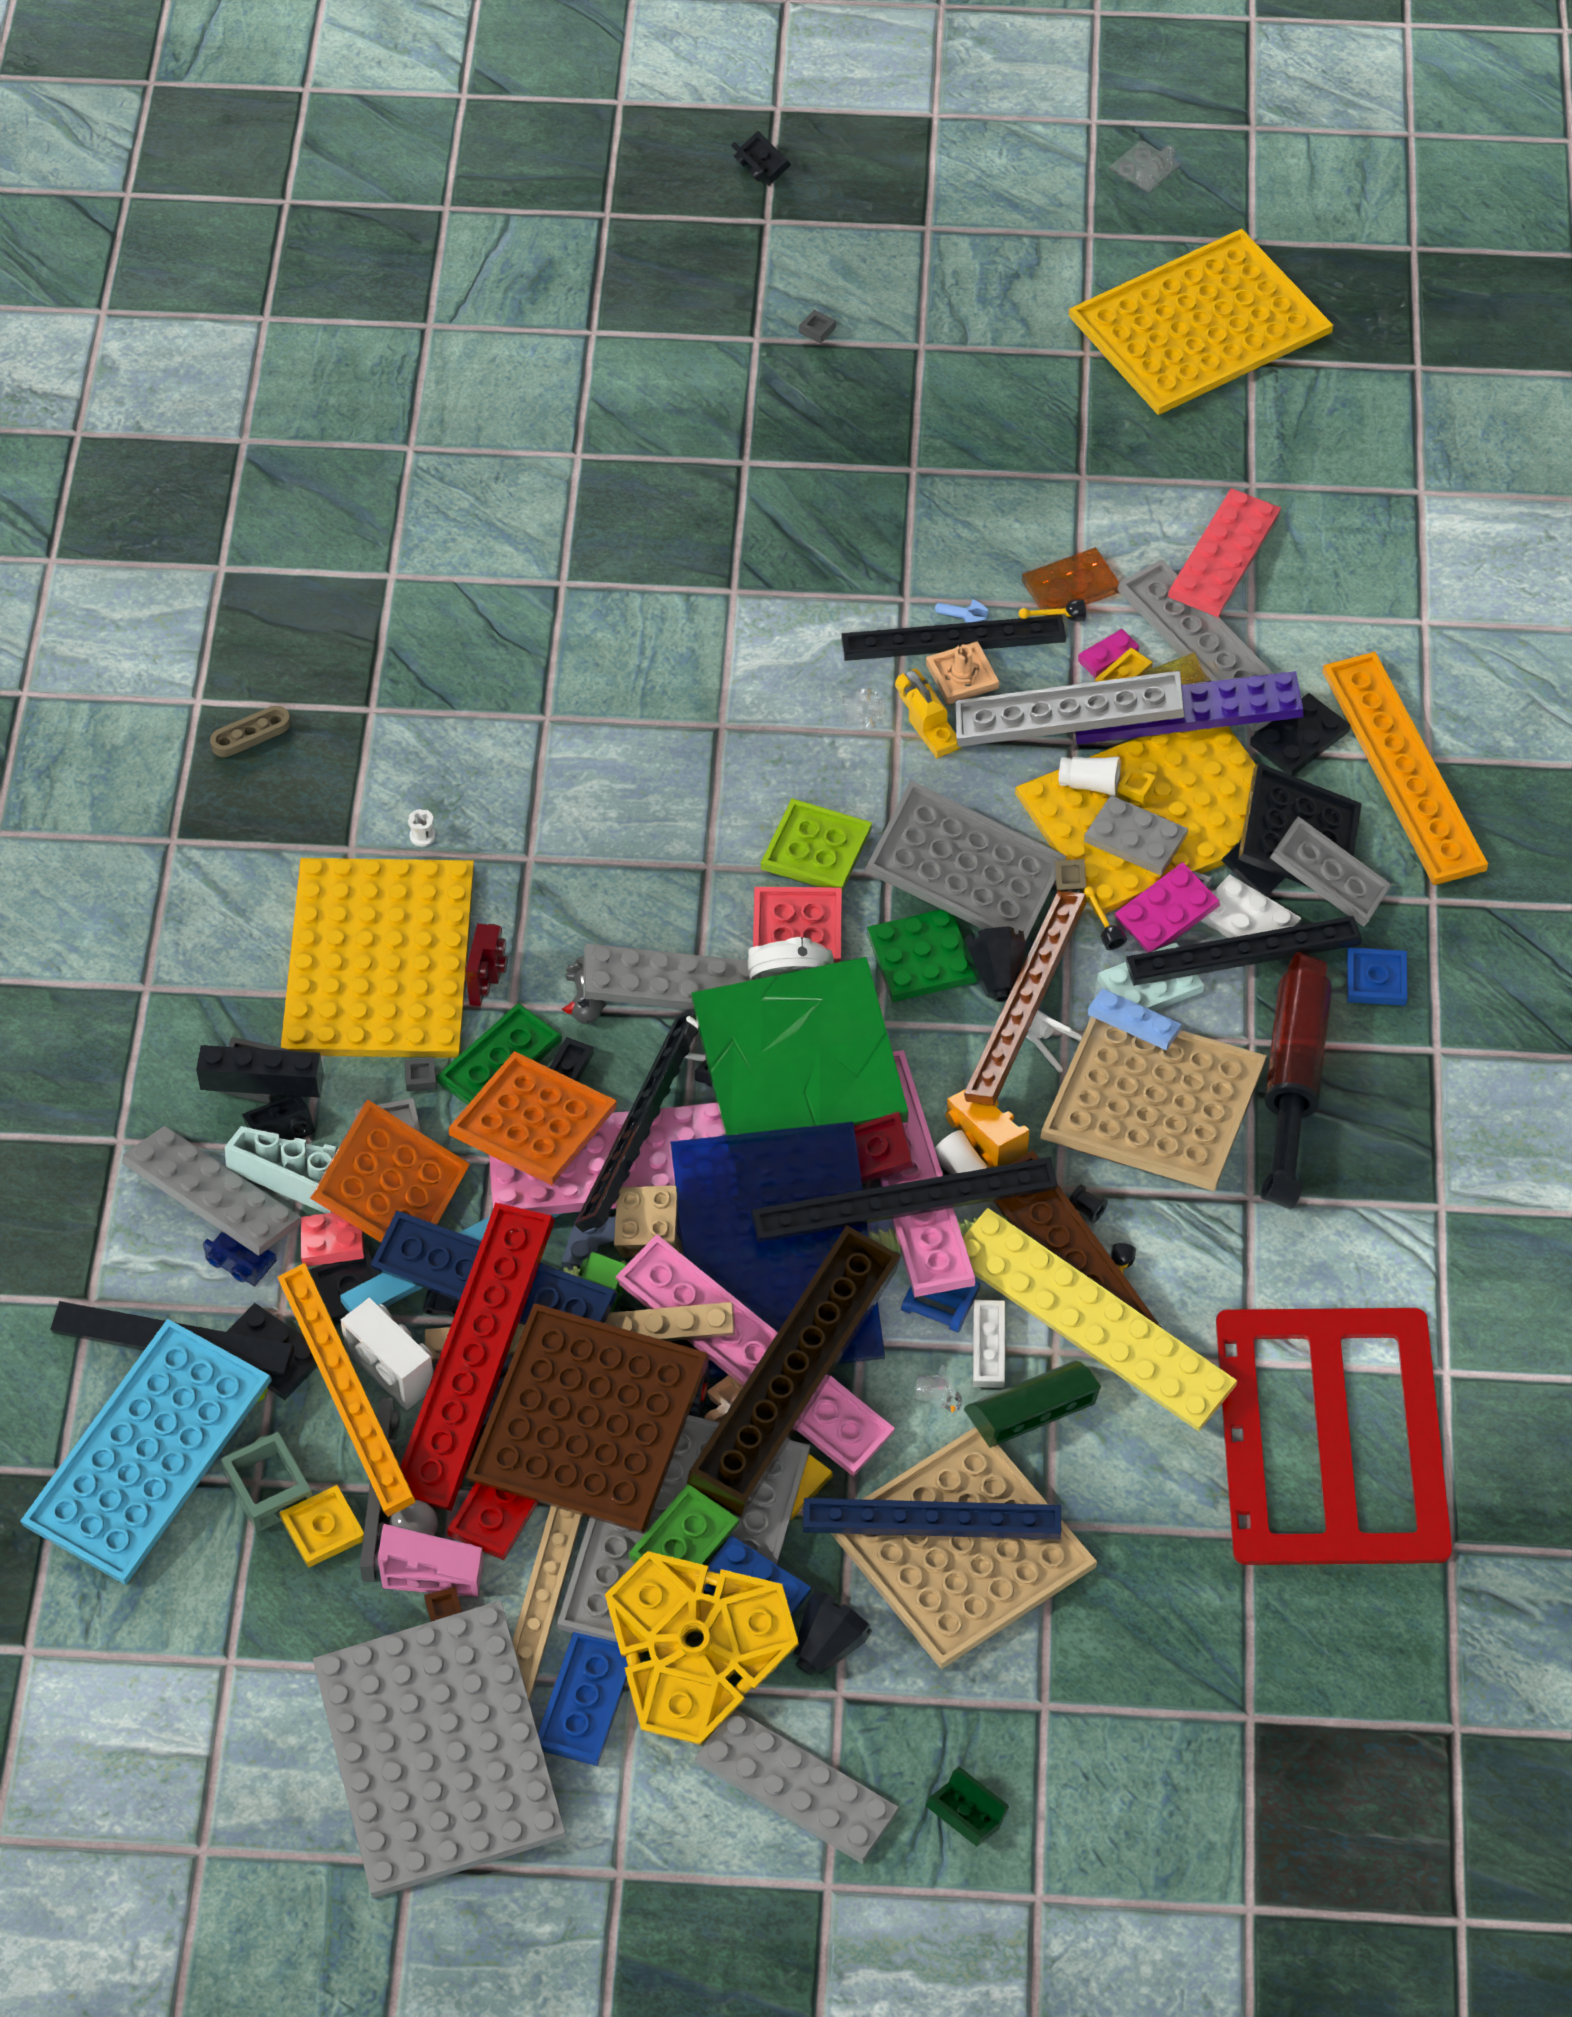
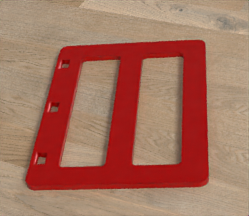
[1216,1308,1452,1565]

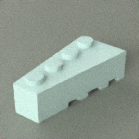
[225,1126,337,1214]

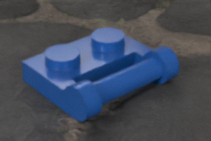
[901,1281,980,1333]

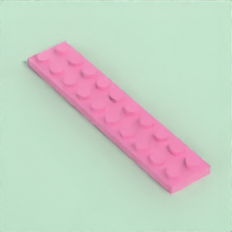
[879,1050,975,1297]
[615,1234,895,1477]

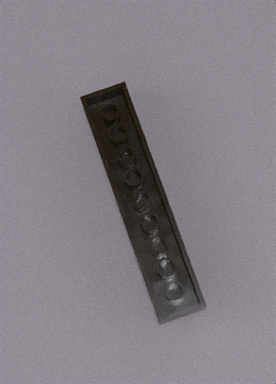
[686,1225,901,1518]

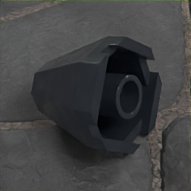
[963,926,1025,1002]
[793,1590,872,1675]

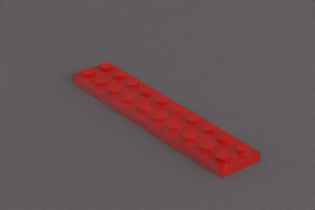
[400,1202,555,1511]

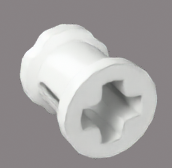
[408,809,436,847]

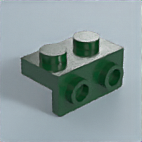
[926,1767,1009,1847]

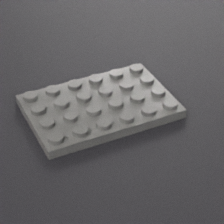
[864,780,1066,941]

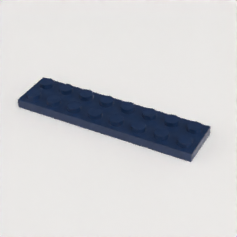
[370,1210,618,1325]

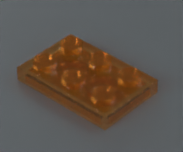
[1022,547,1120,616]

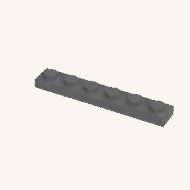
[360,1397,400,1582]

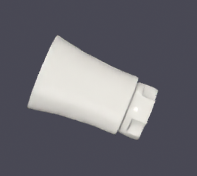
[1059,756,1121,797]
[935,1130,989,1175]

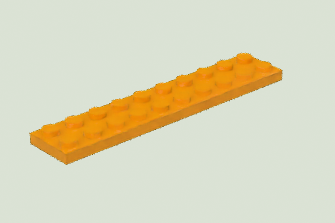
[1322,651,1488,886]

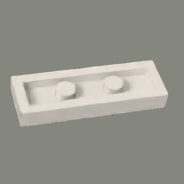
[973,1300,1005,1388]

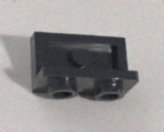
[731,131,791,186]

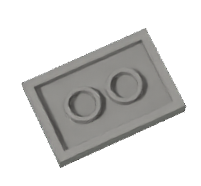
[1084,795,1188,876]

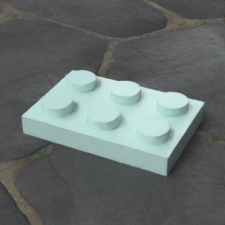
[1098,942,1204,1011]

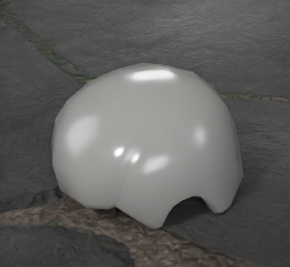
[388,1500,439,1536]

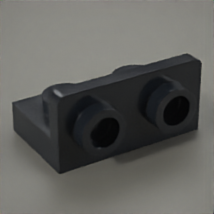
[242,1096,315,1140]

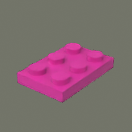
[1114,862,1220,953]

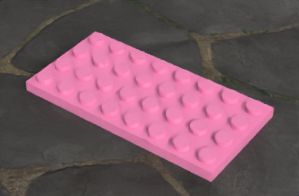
[489,1103,738,1215]

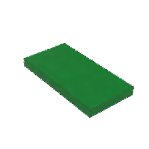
[436,1003,562,1105]

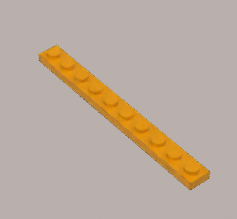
[277,1263,416,1517]

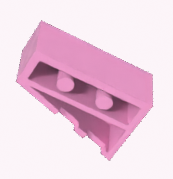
[377,1524,484,1597]

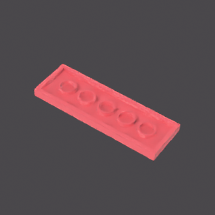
[1168,488,1281,618]

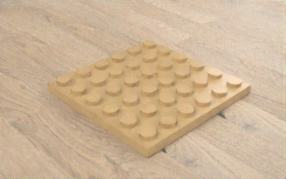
[1040,1016,1267,1192]
[831,1427,1097,1670]

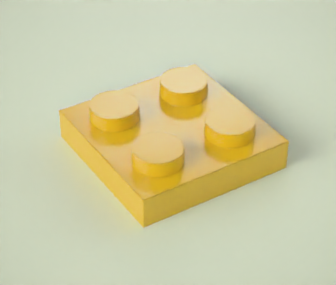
[279,1485,364,1568]

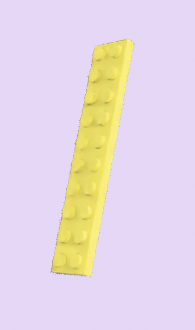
[963,1208,1237,1432]

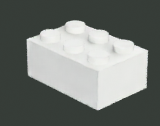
[341,1298,434,1410]

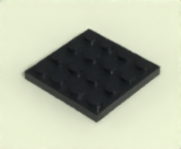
[1238,763,1362,886]

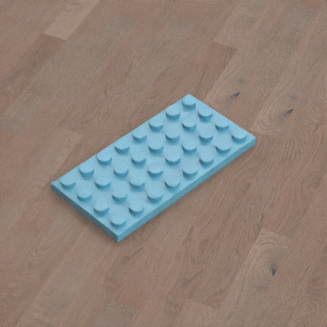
[20,1319,272,1585]

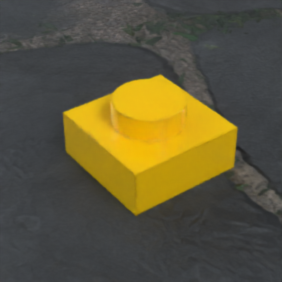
[1117,766,1156,803]

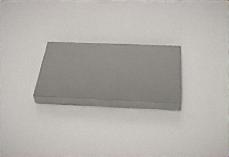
[1270,816,1392,927]

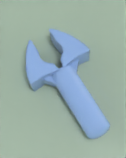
[935,599,988,623]

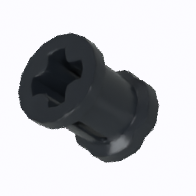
[1069,1184,1108,1223]

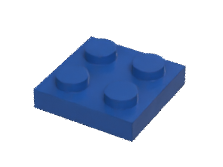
[1347,947,1407,1006]

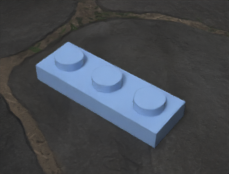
[1088,988,1181,1051]

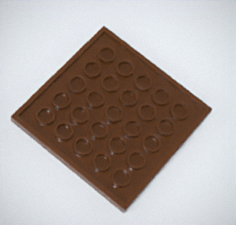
[466,1303,710,1534]

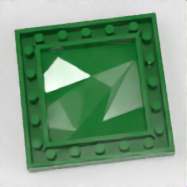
[691,957,908,1158]

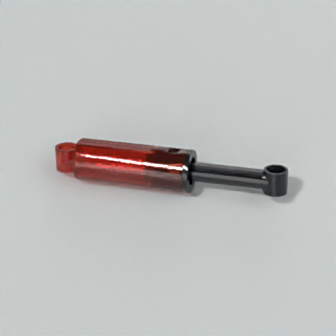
[1261,952,1332,1210]

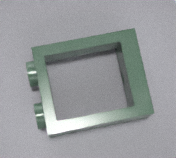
[221,1432,312,1533]

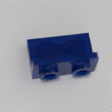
[203,1231,277,1287]

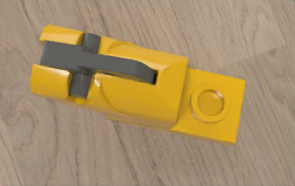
[895,668,961,759]

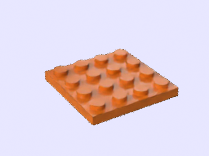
[449,1051,617,1186]
[310,1099,470,1242]

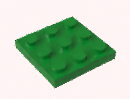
[867,909,977,1002]

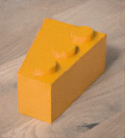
[945,1089,1029,1168]

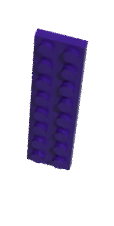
[1075,671,1304,744]

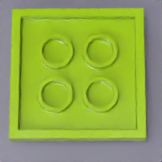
[760,798,872,893]

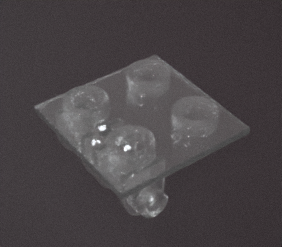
[1109,140,1181,193]

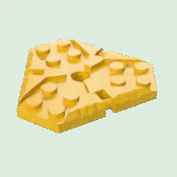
[605,1551,799,1746]

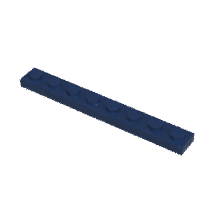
[803,1498,1061,1540]

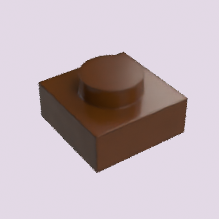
[424,1587,462,1622]

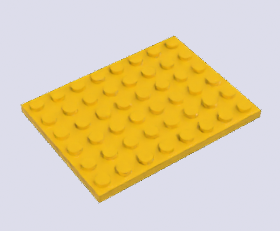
[1068,228,1333,415]
[1015,726,1256,917]
[281,858,474,1058]

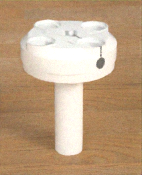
[748,937,834,980]

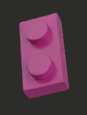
[1078,629,1139,678]

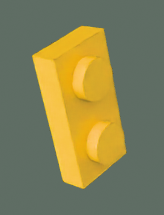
[1095,647,1153,682]

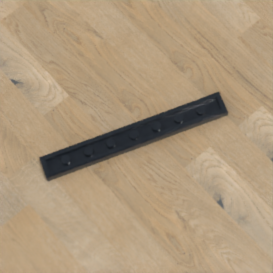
[841,615,1066,661]
[1126,916,1362,986]
[50,1301,295,1377]

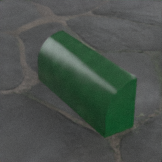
[964,1360,1101,1448]

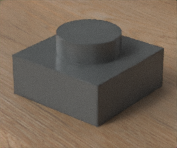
[799,310,836,344]
[404,1058,437,1091]

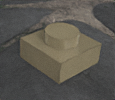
[1054,859,1086,891]

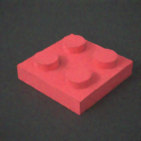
[301,1213,364,1267]

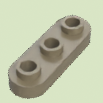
[210,706,291,757]

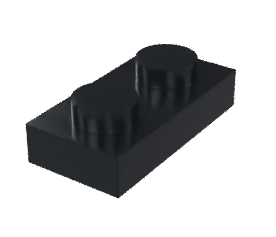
[549,1037,594,1082]

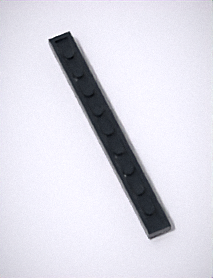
[574,1009,699,1232]
[751,1157,1058,1243]

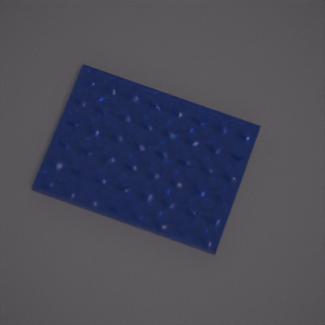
[670,1122,885,1379]

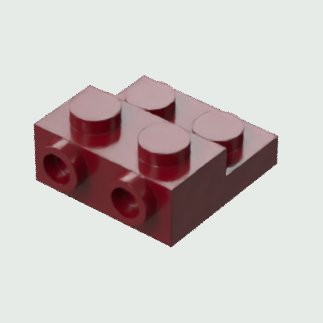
[466,923,508,1007]

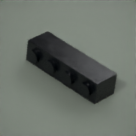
[196,1045,324,1098]

